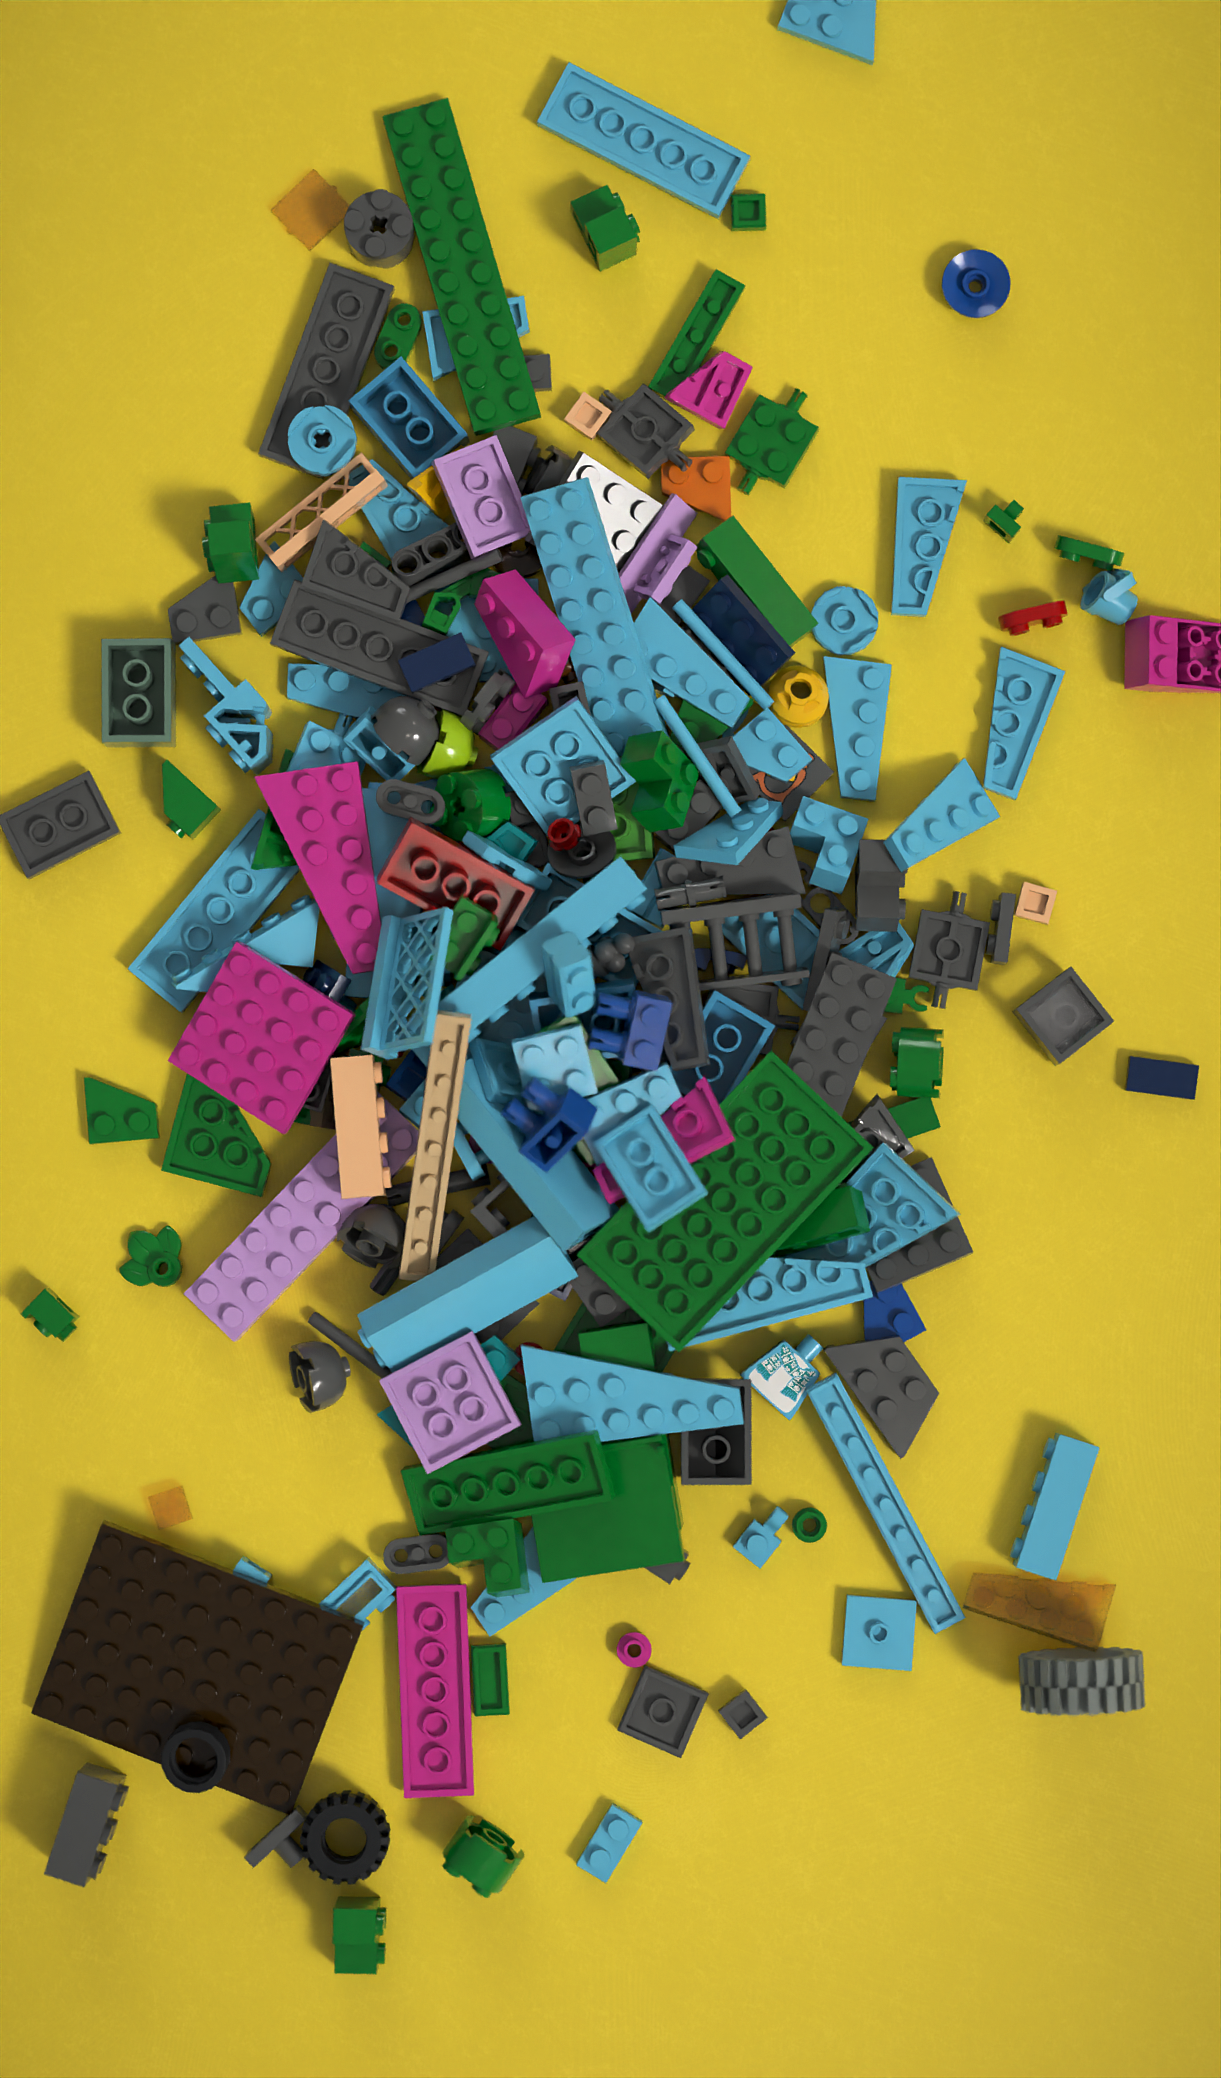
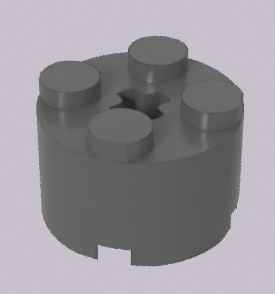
[344,189,415,268]

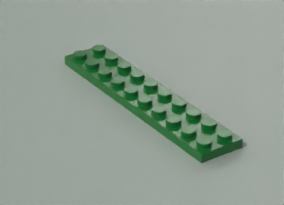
[382,98,541,436]

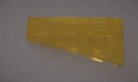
[962,1572,1116,1653]

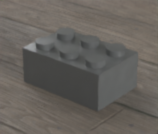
[44,1762,129,1887]

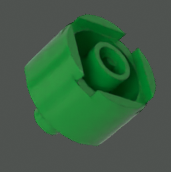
[429,768,511,841]
[890,1027,944,1098]
[442,1815,524,1898]

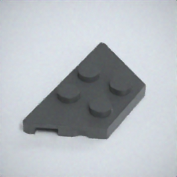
[823,1335,939,1459]

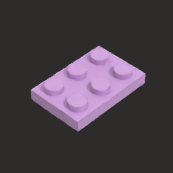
[431,435,530,559]

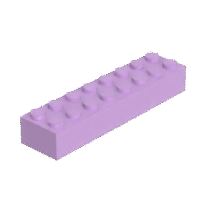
[184,1092,419,1342]

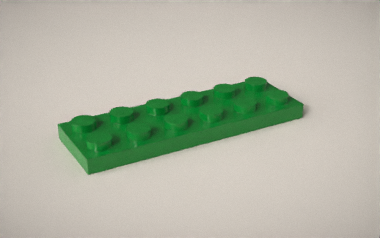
[401,1430,616,1536]

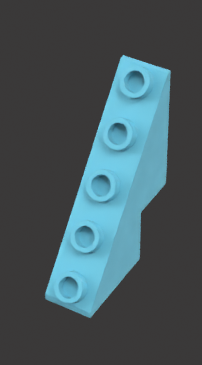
[171,895,320,992]

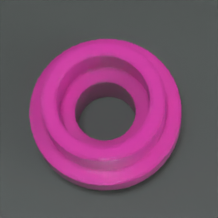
[617,1632,652,1668]

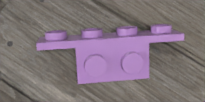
[619,493,698,614]

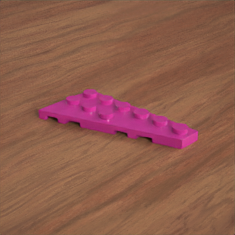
[254,761,382,974]

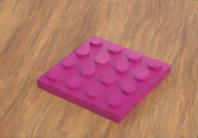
[168,941,356,1134]

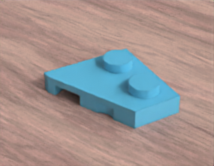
[239,541,303,637]
[733,708,813,783]

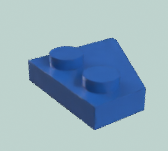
[863,1281,926,1342]

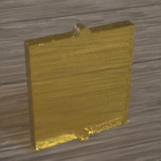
[271,169,350,251]

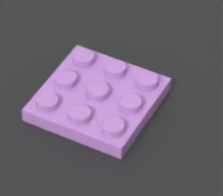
[379,1331,522,1474]

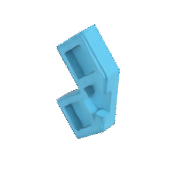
[462,830,553,891]

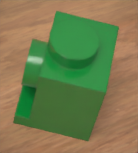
[21,1288,79,1342]

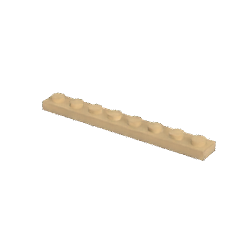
[399,1010,471,1281]

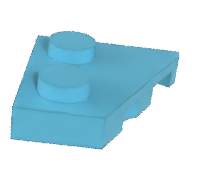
[839,923,914,978]

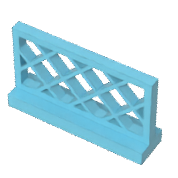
[361,907,453,1060]

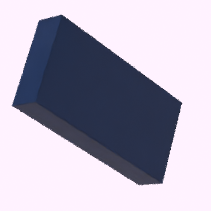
[398,633,476,694]
[1125,1056,1199,1100]

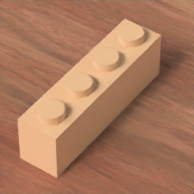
[330,1055,391,1199]

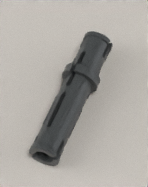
[385,1163,491,1207]

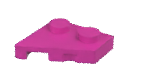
[665,351,753,429]

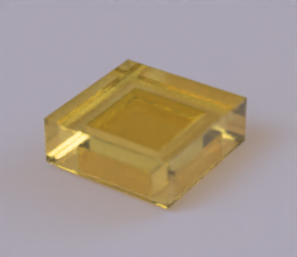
[148,1485,193,1530]

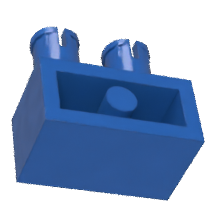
[587,990,673,1071]
[500,1077,598,1173]

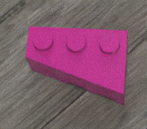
[474,569,576,699]

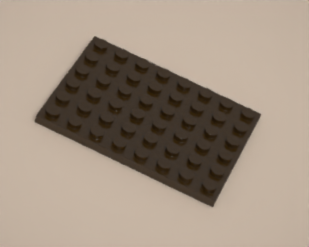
[31,1520,365,1815]

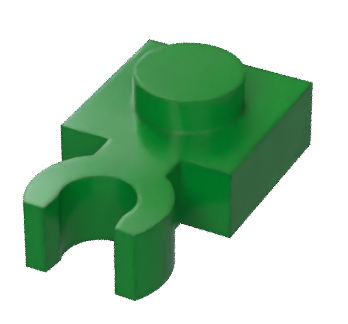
[884,978,929,1014]

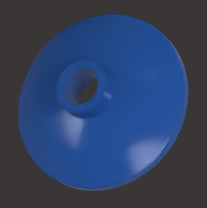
[942,249,1011,318]

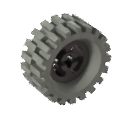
[1019,1647,1145,1716]

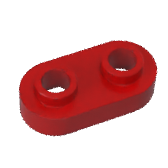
[998,601,1068,636]

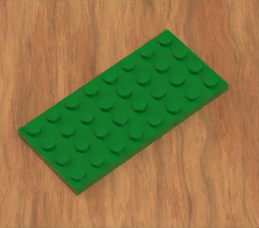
[577,1051,874,1352]

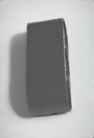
[392,523,476,586]

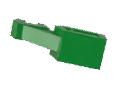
[422,568,501,636]

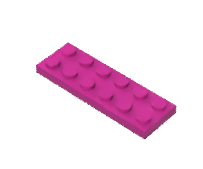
[396,1583,474,1798]

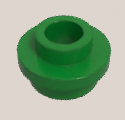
[792,1507,827,1543]

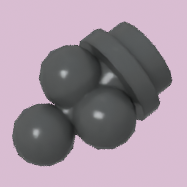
[586,933,635,979]

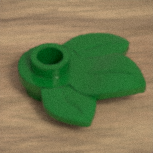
[119,1225,182,1287]

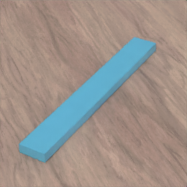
[805,1373,965,1634]

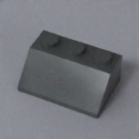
[681,1378,752,1485]

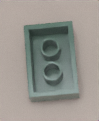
[101,638,176,748]

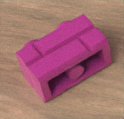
[478,684,548,751]

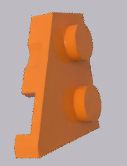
[661,456,731,522]

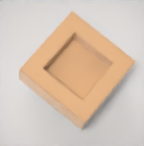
[564,392,612,441]
[1014,882,1057,925]

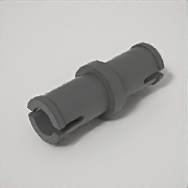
[654,875,727,911]

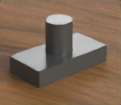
[244,1805,308,1868]

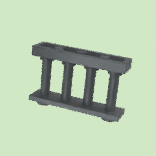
[660,891,810,991]

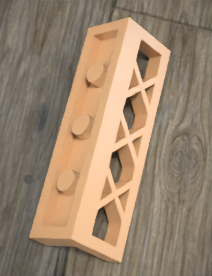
[255,452,388,572]

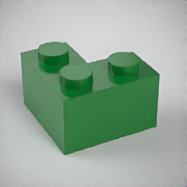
[570,184,640,272]
[202,502,259,584]
[620,730,700,833]
[445,1518,530,1598]
[333,1896,387,1974]

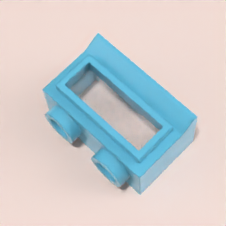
[319,1557,397,1630]

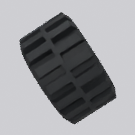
[300,1790,390,1885]

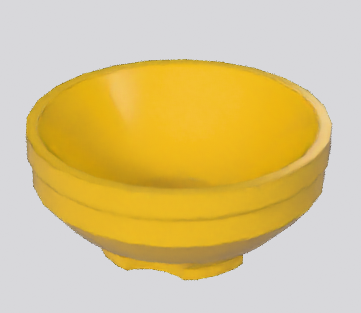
[767,666,829,728]

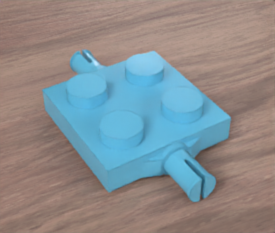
[287,713,366,776]

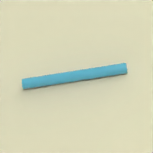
[672,599,774,711]
[654,695,742,818]

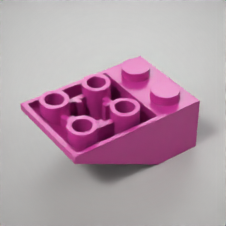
[1124,615,1221,693]

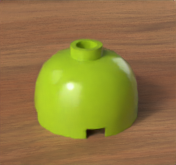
[417,709,479,779]

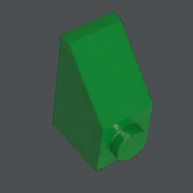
[162,760,221,840]

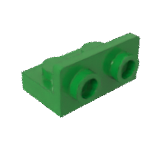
[430,895,500,982]

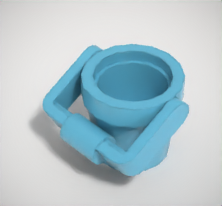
[1081,568,1138,625]

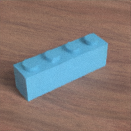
[1010,1433,1100,1581]

